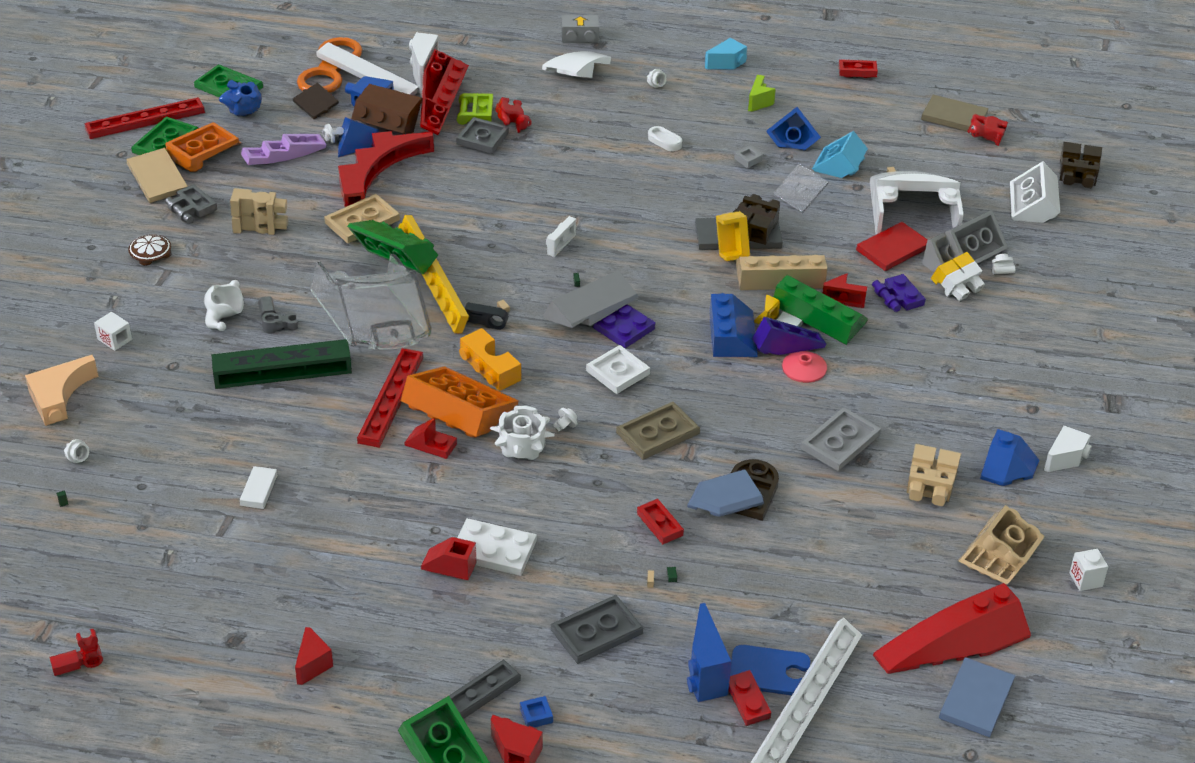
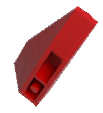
[420,49,469,135]

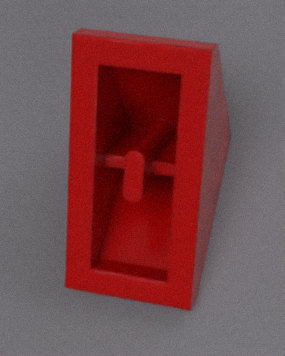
[295,627,333,685]

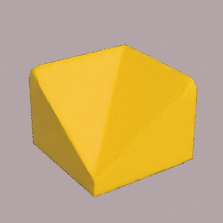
[754,295,780,325]

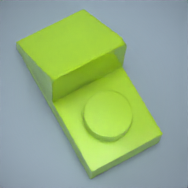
[748,75,776,112]

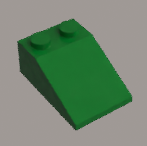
[398,696,490,763]

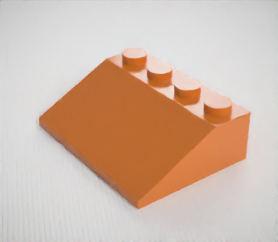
[401,366,519,438]

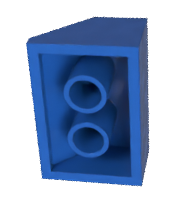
[709,293,758,357]

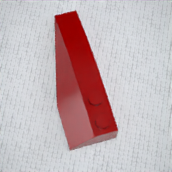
[873,583,1031,674]

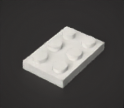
[457,518,537,576]

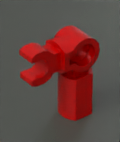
[50,629,103,676]

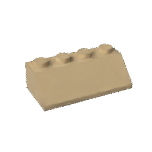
[736,255,827,290]

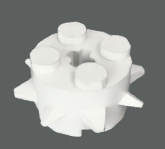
[490,406,555,460]

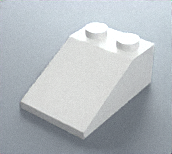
[409,32,439,98]

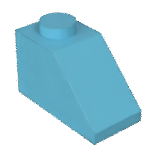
[705,38,747,69]

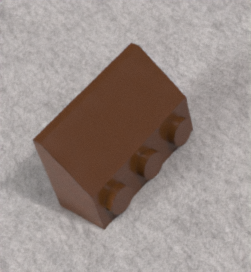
[351,84,423,134]

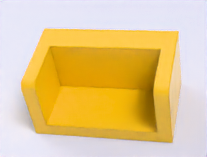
[716,211,750,261]

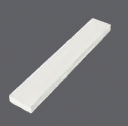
[316,42,419,95]

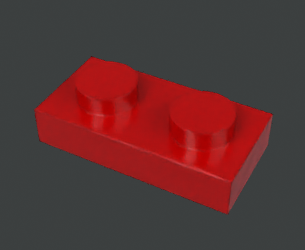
[838,59,878,78]
[637,499,684,545]
[729,670,772,726]

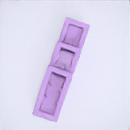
[241,134,327,165]

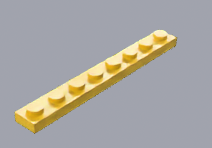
[399,215,469,334]

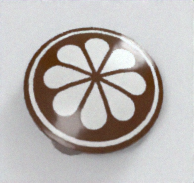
[128,234,171,266]

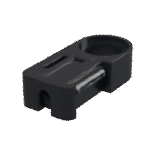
[465,302,509,330]

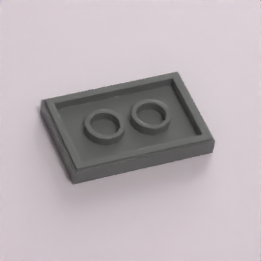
[551,595,644,664]

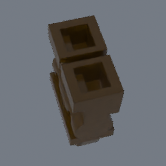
[1059,142,1103,188]
[733,194,780,245]

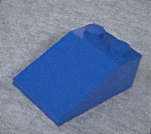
[687,603,731,702]

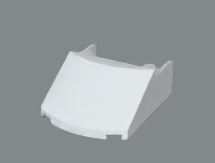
[870,171,963,234]

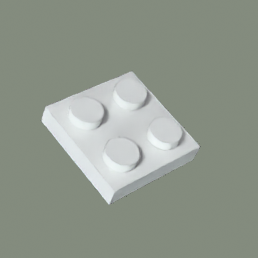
[586,345,650,394]

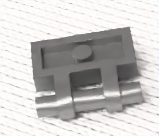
[165,184,217,224]

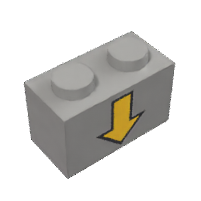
[562,15,599,43]

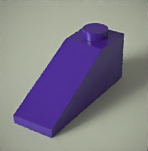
[752,317,826,355]

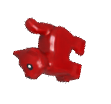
[495,97,532,133]
[967,114,1008,146]

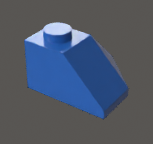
[766,107,821,150]
[980,429,1039,486]

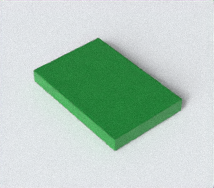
[194,64,263,97]
[131,117,199,156]

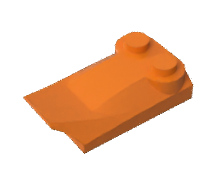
[165,122,241,172]

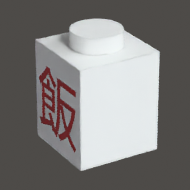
[94,312,132,351]
[1069,549,1108,591]

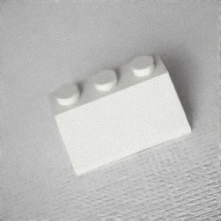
[1010,161,1060,223]

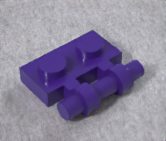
[872,274,926,312]

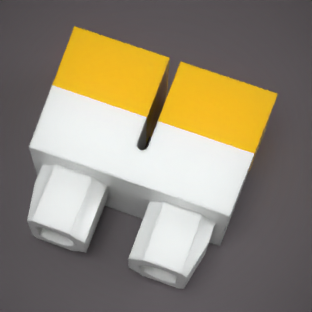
[931,252,985,302]

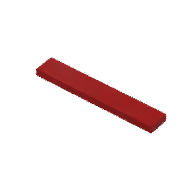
[84,97,205,139]
[357,348,423,448]

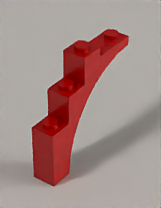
[338,131,434,207]

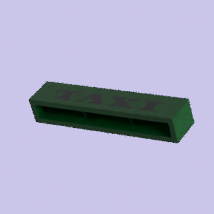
[211,339,352,389]

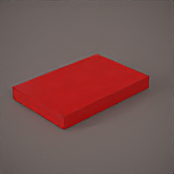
[856,222,928,271]

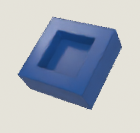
[520,696,553,728]

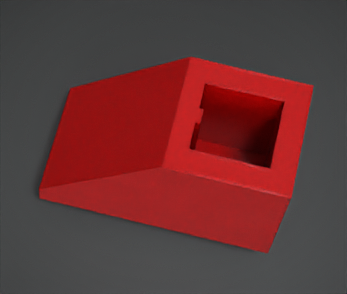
[421,537,477,580]
[491,715,543,763]

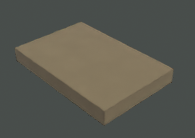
[921,95,988,131]
[616,402,700,460]

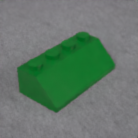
[347,220,438,275]
[773,275,868,345]

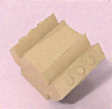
[958,505,1044,584]

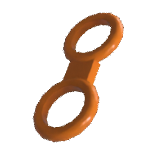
[297,37,363,93]

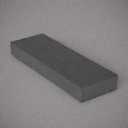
[449,659,521,719]

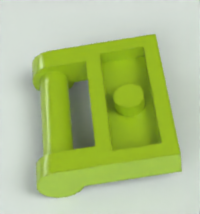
[457,93,493,125]

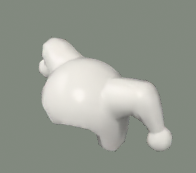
[204,280,244,331]

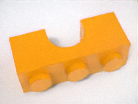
[459,328,521,391]

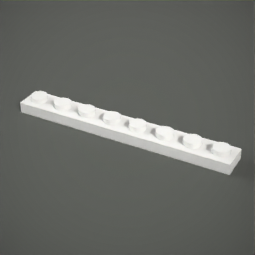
[750,618,862,763]

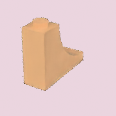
[25,355,99,426]

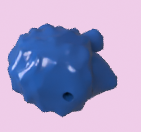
[219,80,262,116]

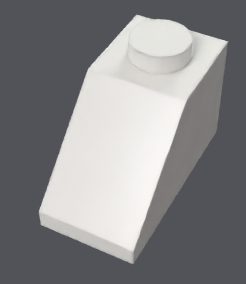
[1044,426,1092,472]

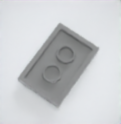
[801,407,881,472]

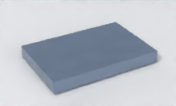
[939,657,1015,738]

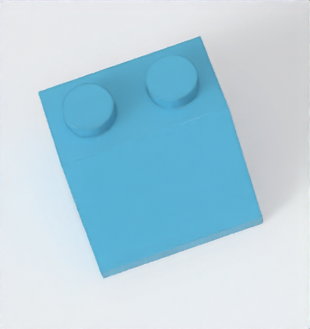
[812,131,868,178]

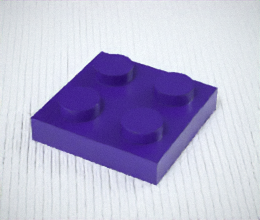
[593,304,656,349]

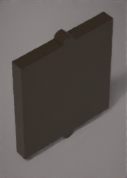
[292,83,339,119]

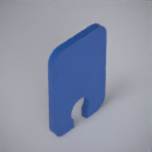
[730,645,811,695]

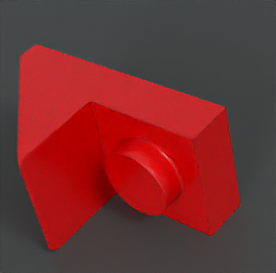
[822,273,868,308]
[404,418,457,459]

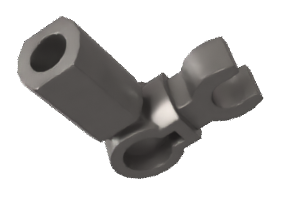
[258,296,298,334]

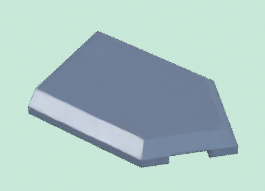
[687,470,764,517]

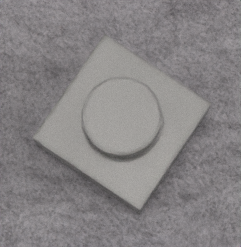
[734,146,763,168]

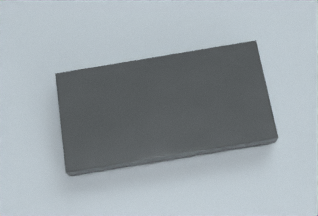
[695,218,783,250]

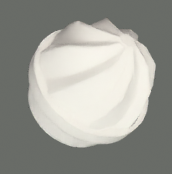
[647,69,666,88]
[64,439,89,463]

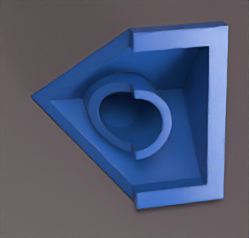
[338,117,379,157]

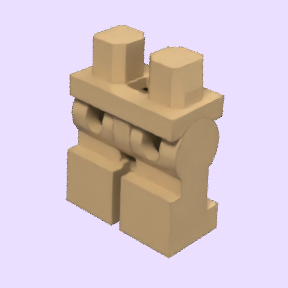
[230,188,288,235]
[906,444,961,506]

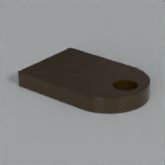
[731,459,779,521]

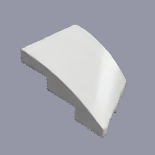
[542,51,611,78]

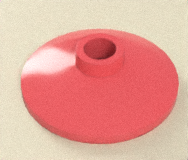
[782,351,827,383]

